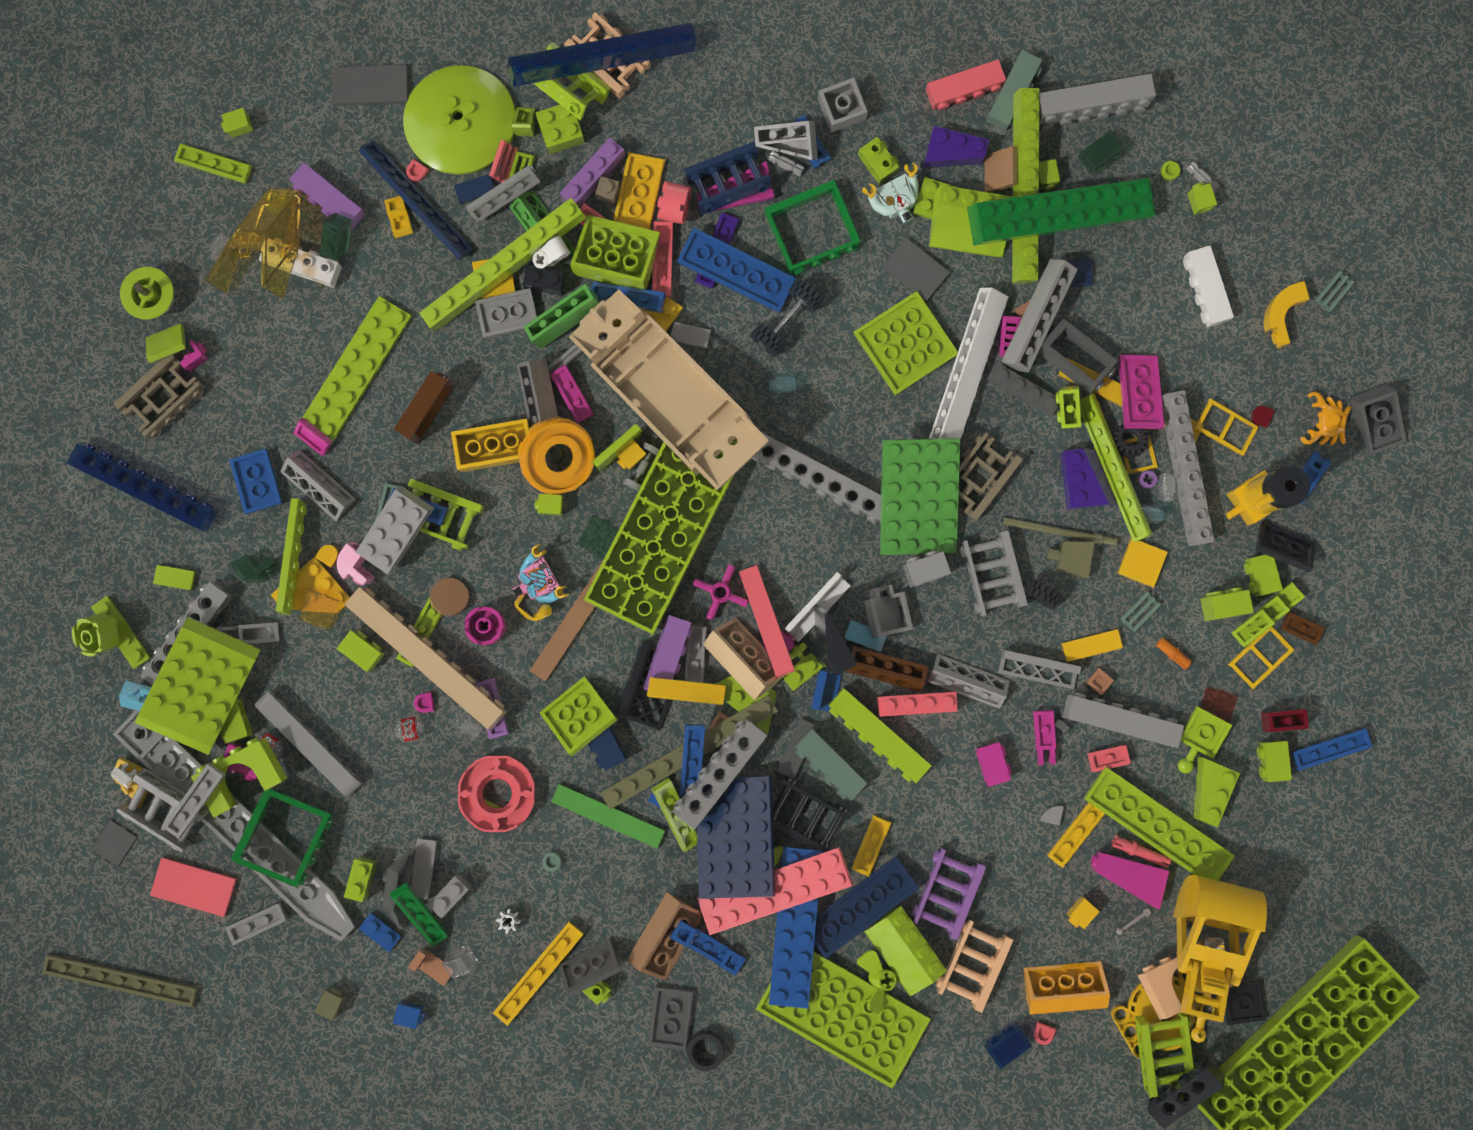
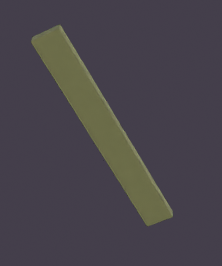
[42,953,199,1007]

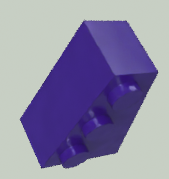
[922,126,989,169]

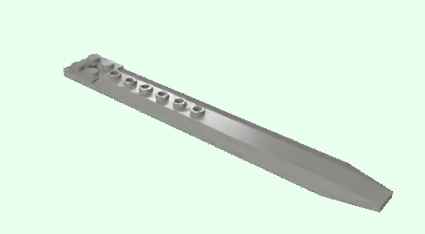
[113,710,355,941]

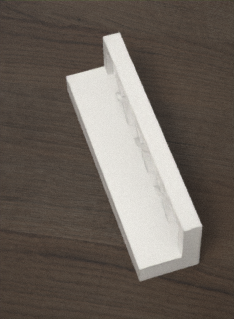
[785,572,850,642]

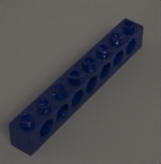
[66,442,218,532]

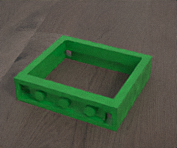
[764,180,861,275]
[230,789,333,889]

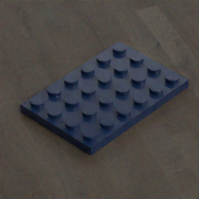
[696,776,775,899]

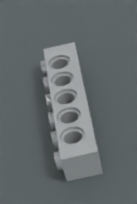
[140,582,233,685]
[672,718,767,830]

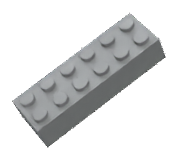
[1039,74,1156,129]

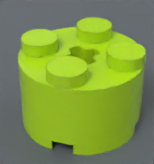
[72,613,120,656]

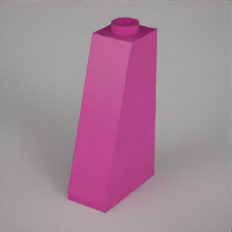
[1091,851,1169,909]

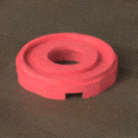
[458,756,535,832]

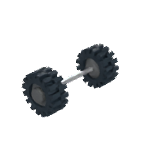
[750,278,824,357]

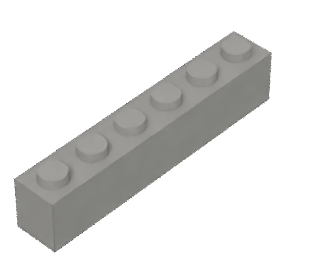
[1001,259,1077,373]
[1062,693,1184,748]

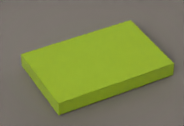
[593,424,643,472]

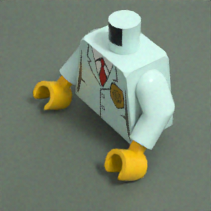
[862,162,919,224]

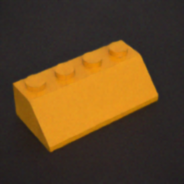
[1024,961,1110,1015]

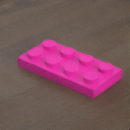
[1118,355,1164,429]

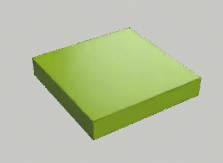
[146,323,186,363]

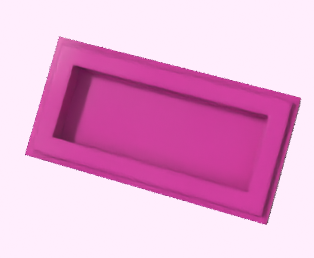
[294,418,332,456]

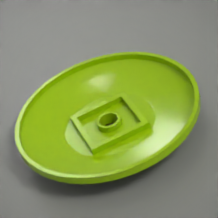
[403,65,515,175]

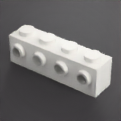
[259,238,342,288]

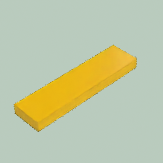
[647,677,726,705]
[1047,802,1105,868]

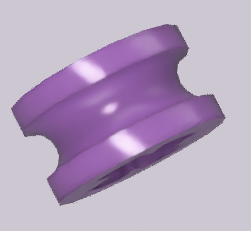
[1138,471,1157,489]

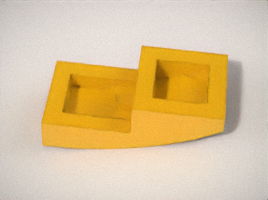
[384,196,413,238]

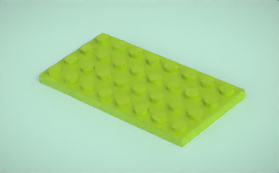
[756,951,931,1089]

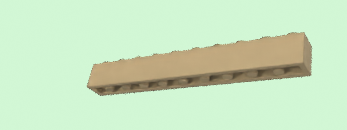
[344,587,507,730]

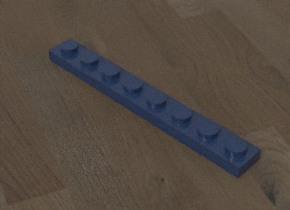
[359,141,474,260]

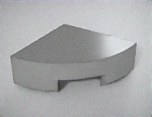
[1040,806,1064,825]

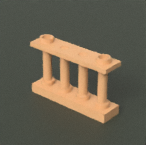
[935,918,1013,1013]

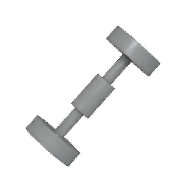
[624,443,659,491]

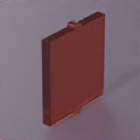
[1200,687,1237,723]

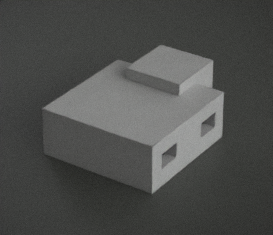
[864,585,913,638]

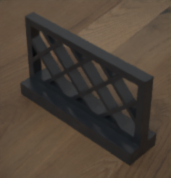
[615,642,685,730]

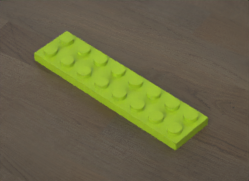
[302,296,412,444]
[1083,767,1235,880]

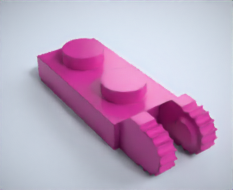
[1033,710,1056,765]

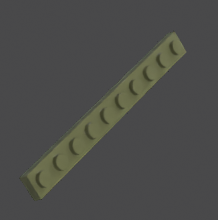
[601,695,778,809]

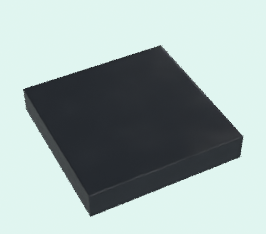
[1225,980,1267,1025]

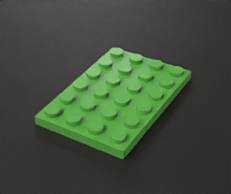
[880,438,960,555]

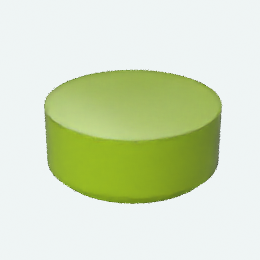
[1160,161,1181,181]

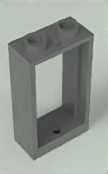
[1038,319,1118,394]

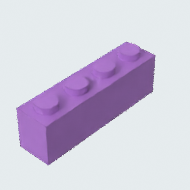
[560,137,625,207]
[289,162,365,231]
[643,615,693,690]

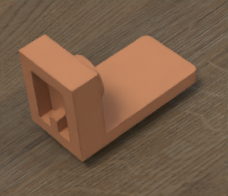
[408,947,455,985]

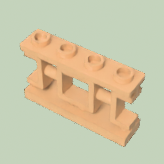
[564,12,650,99]

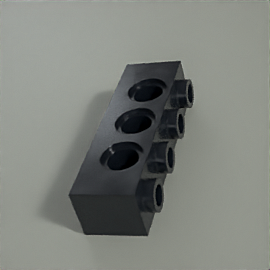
[1147,1059,1225,1129]

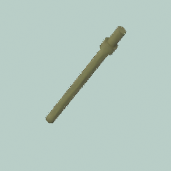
[1002,517,1118,546]

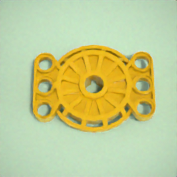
[1111,972,1215,1059]

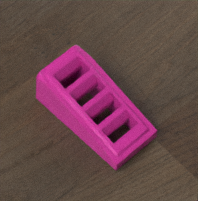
[999,316,1021,357]

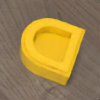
[315,545,339,568]

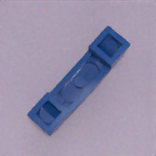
[670,920,746,976]

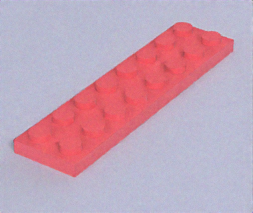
[697,847,853,935]

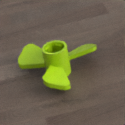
[857,950,900,1013]

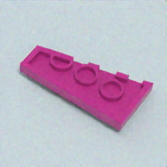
[696,161,774,214]

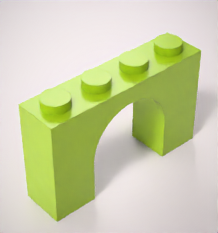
[191,737,287,818]

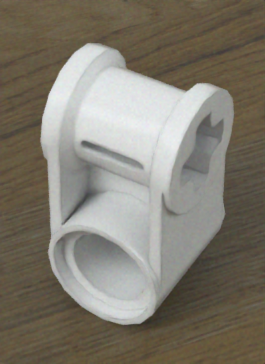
[533,236,570,268]

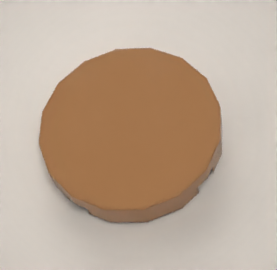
[430,578,469,616]

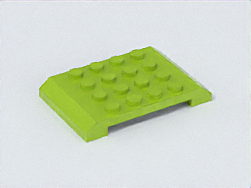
[134,617,261,755]

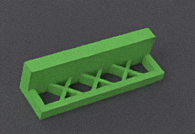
[509,191,575,267]

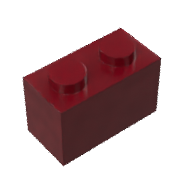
[1261,709,1309,733]

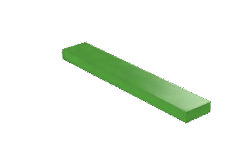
[551,784,665,848]

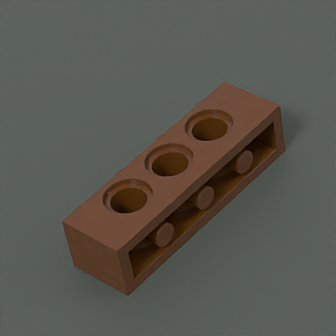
[845,646,928,692]

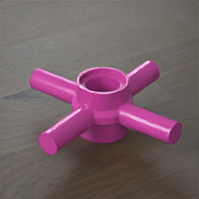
[693,565,749,620]

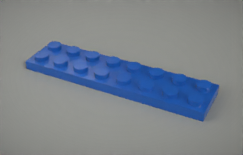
[769,846,822,1009]

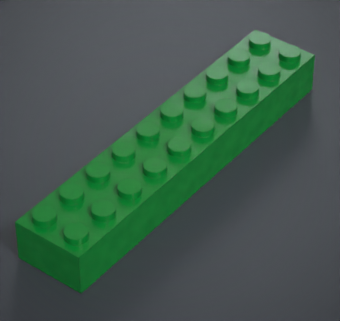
[967,178,1155,246]

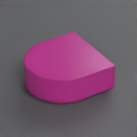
[414,692,435,713]

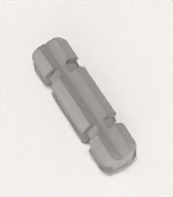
[769,151,804,176]
[1187,161,1220,192]

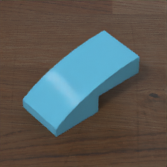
[844,620,887,652]

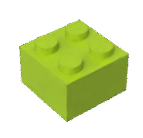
[535,105,585,155]
[1200,587,1254,621]

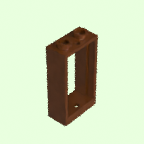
[394,371,454,444]

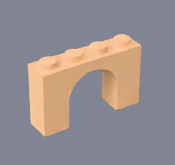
[1138,940,1233,1020]

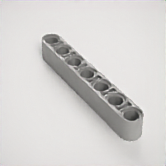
[255,690,362,797]

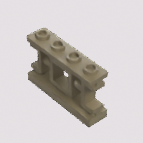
[113,354,205,439]
[958,432,1023,522]

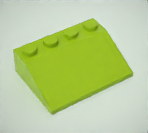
[929,185,1013,258]
[570,215,660,290]

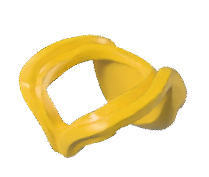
[514,594,552,621]

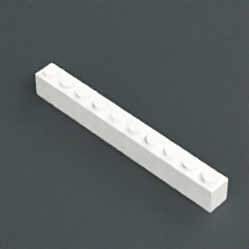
[929,287,1008,439]

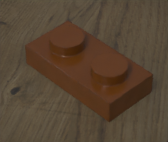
[1279,612,1325,646]

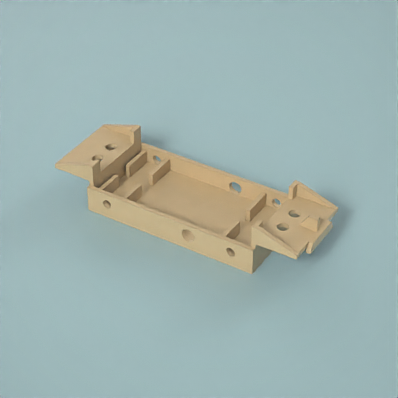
[569,289,769,491]

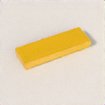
[1061,629,1123,662]
[851,815,891,877]

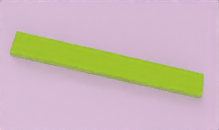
[1080,394,1153,542]

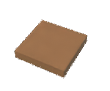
[984,146,1017,193]

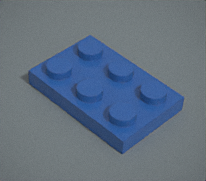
[229,449,283,515]

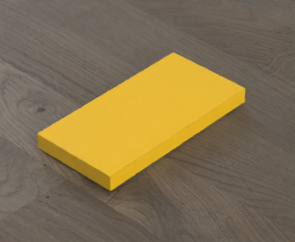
[613,152,665,230]

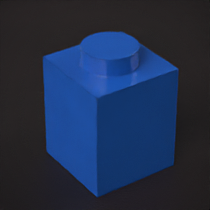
[393,1001,426,1029]

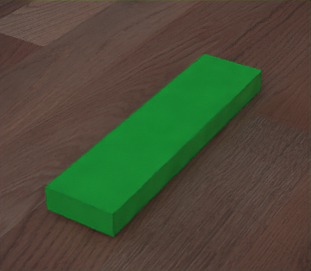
[390,883,449,946]

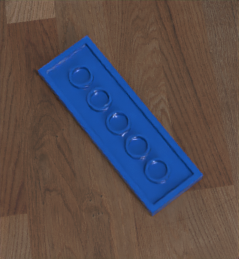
[677,227,796,313]

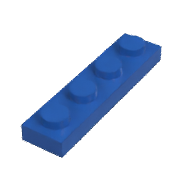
[591,282,666,313]
[679,724,705,802]
[1290,728,1372,771]

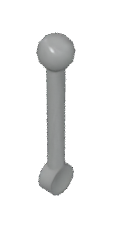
[1116,908,1151,935]

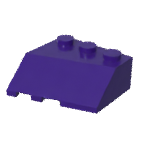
[1060,449,1118,510]

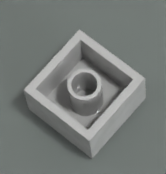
[818,78,868,133]
[903,550,951,588]

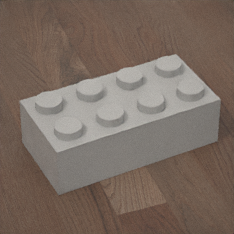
[355,486,434,574]

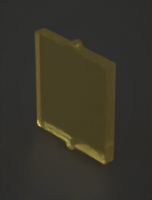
[299,589,340,630]

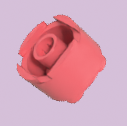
[657,181,692,224]

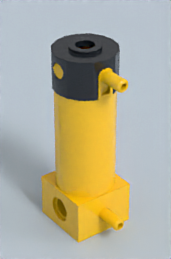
[1226,466,1310,526]

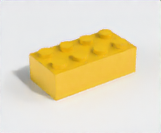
[451,419,530,472]

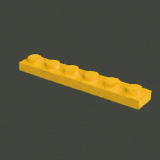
[493,921,584,1026]

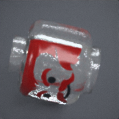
[394,716,425,743]
[257,732,285,759]

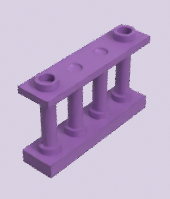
[910,847,986,940]

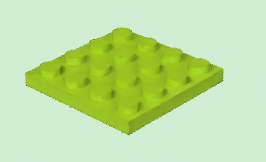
[853,291,958,396]

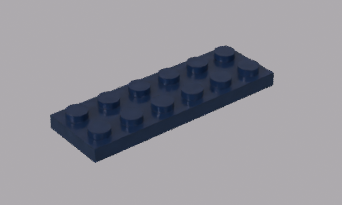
[814,856,920,959]

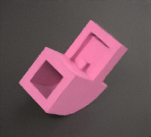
[337,542,375,586]

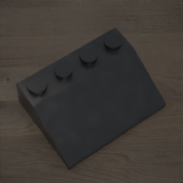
[814,604,857,676]

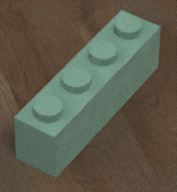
[986,50,1042,131]
[793,729,867,801]

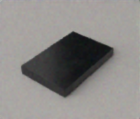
[1256,520,1316,573]

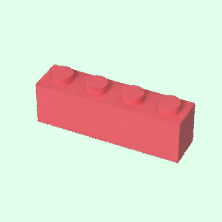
[925,59,1006,111]
[877,692,958,716]

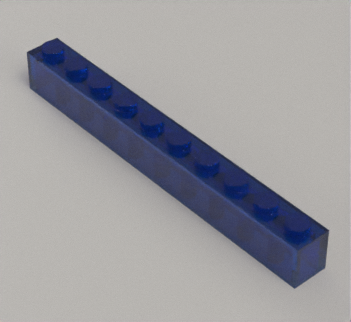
[507,23,697,87]

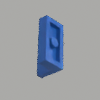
[811,670,841,712]

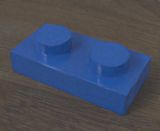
[359,912,402,952]

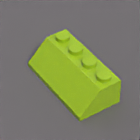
[864,906,947,996]

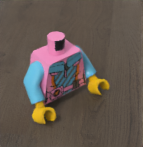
[513,544,569,603]

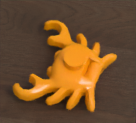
[1300,391,1352,445]

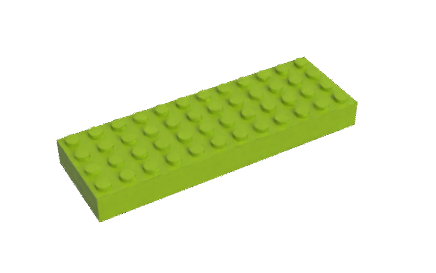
[584,438,738,635]
[1197,935,1420,1130]

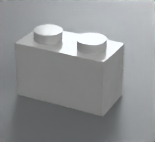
[428,874,472,918]

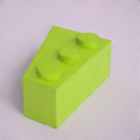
[1193,757,1240,828]

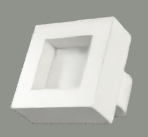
[111,763,137,789]

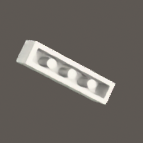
[1183,246,1234,328]

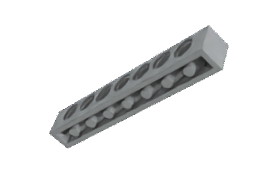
[1162,390,1214,546]
[751,432,881,524]

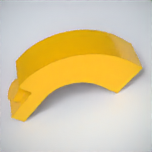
[1264,281,1310,349]

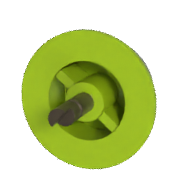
[120,267,174,320]

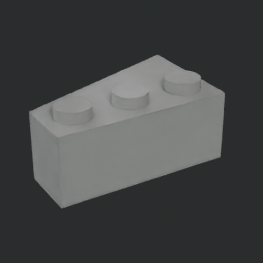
[754,121,818,160]

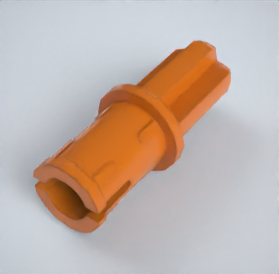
[1155,637,1192,669]

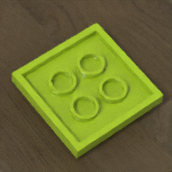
[539,676,617,757]

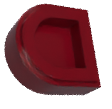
[1251,406,1275,429]

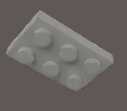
[475,288,537,339]

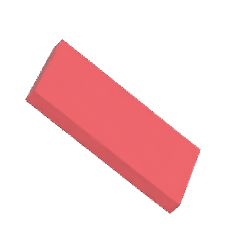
[150,857,237,917]

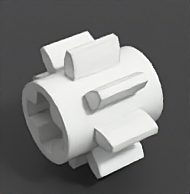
[496,908,521,934]

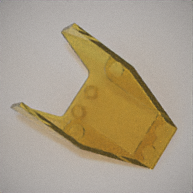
[205,188,300,299]

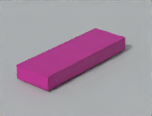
[550,365,594,424]

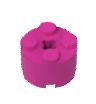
[465,606,507,646]

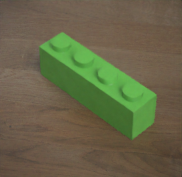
[524,284,600,349]

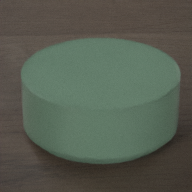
[542,851,562,872]

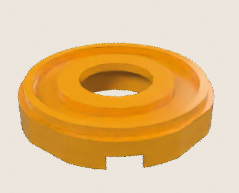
[518,417,596,495]

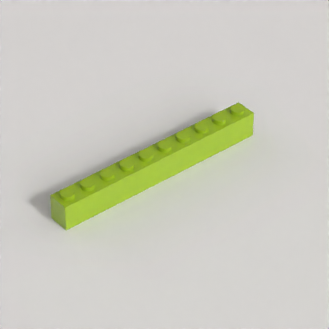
[1012,88,1039,284]
[419,198,587,331]

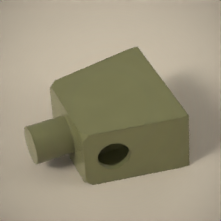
[1047,542,1095,579]

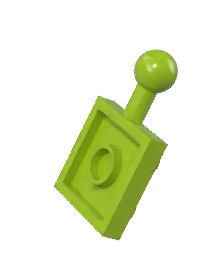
[1178,706,1232,774]

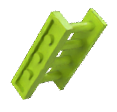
[521,42,611,120]
[408,479,485,551]
[1135,1012,1194,1098]

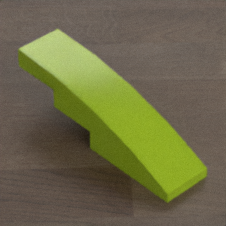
[1231,582,1305,647]

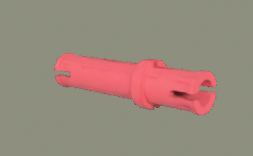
[1112,835,1171,868]

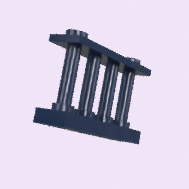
[684,142,772,215]

